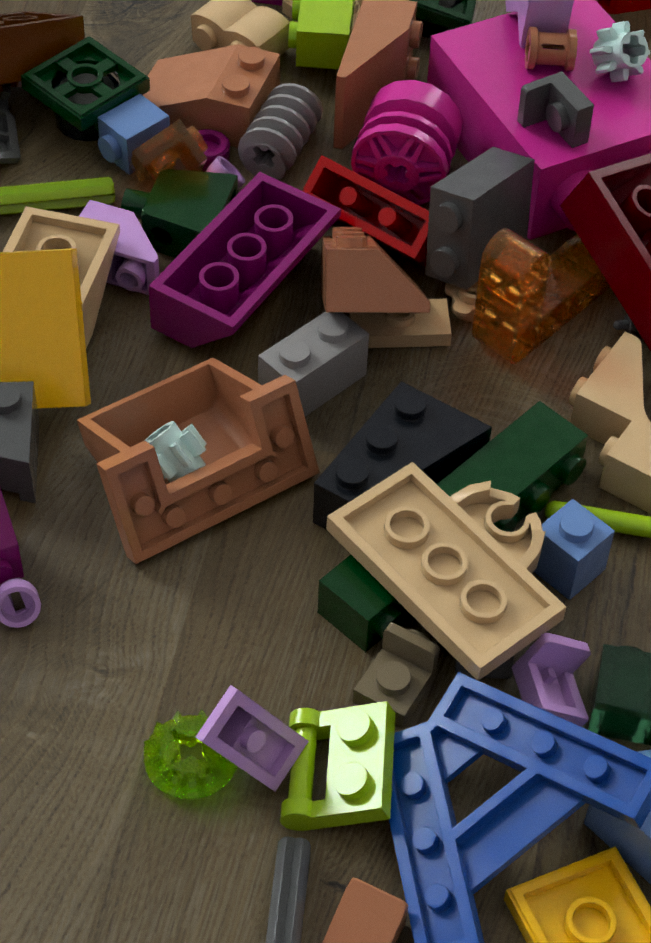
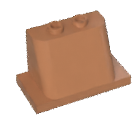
[77,358,320,564]

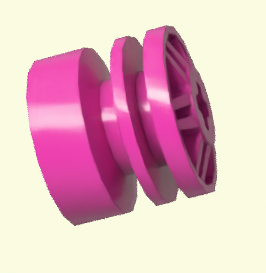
[351,80,463,205]

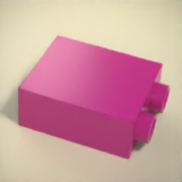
[427,0,651,240]

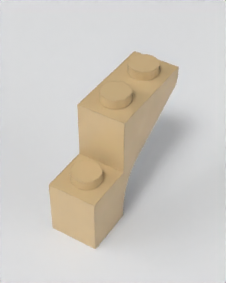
[568,331,651,514]

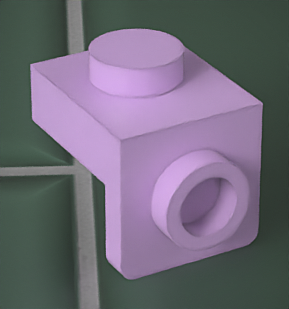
[511,633,591,727]

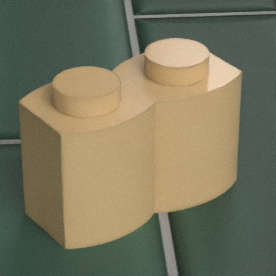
[191,0,290,55]

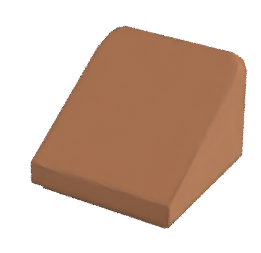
[322,877,408,943]

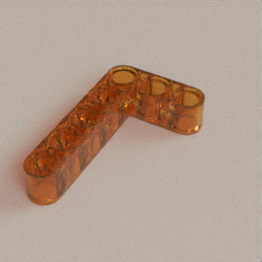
[472,228,610,364]

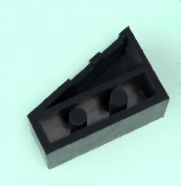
[313,381,492,530]

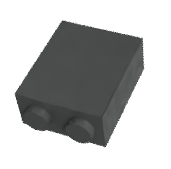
[425,147,535,290]

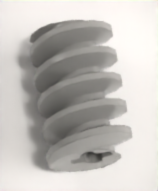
[238,83,323,180]

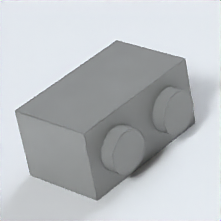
[258,311,369,416]

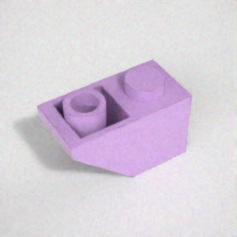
[79,200,159,295]

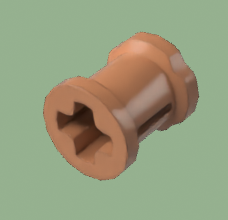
[525,26,578,71]

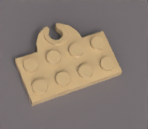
[326,462,567,681]

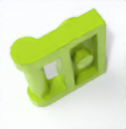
[280,701,396,831]

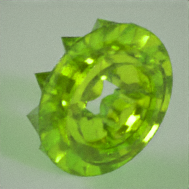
[144,709,237,799]

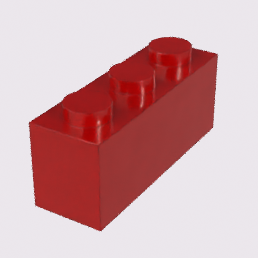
[302,155,429,267]

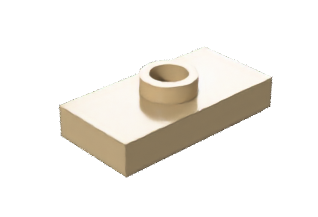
[349,298,452,348]

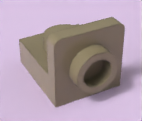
[353,622,440,728]

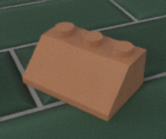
[321,227,430,313]

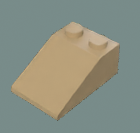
[3,206,120,348]

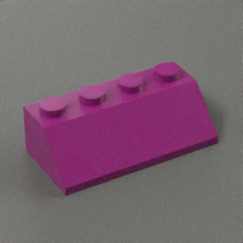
[148,172,341,348]

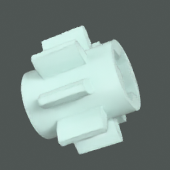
[590,21,650,82]
[144,421,207,482]

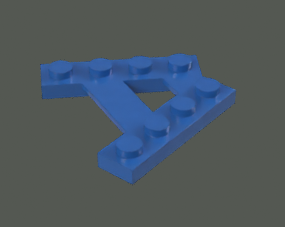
[389,672,651,943]

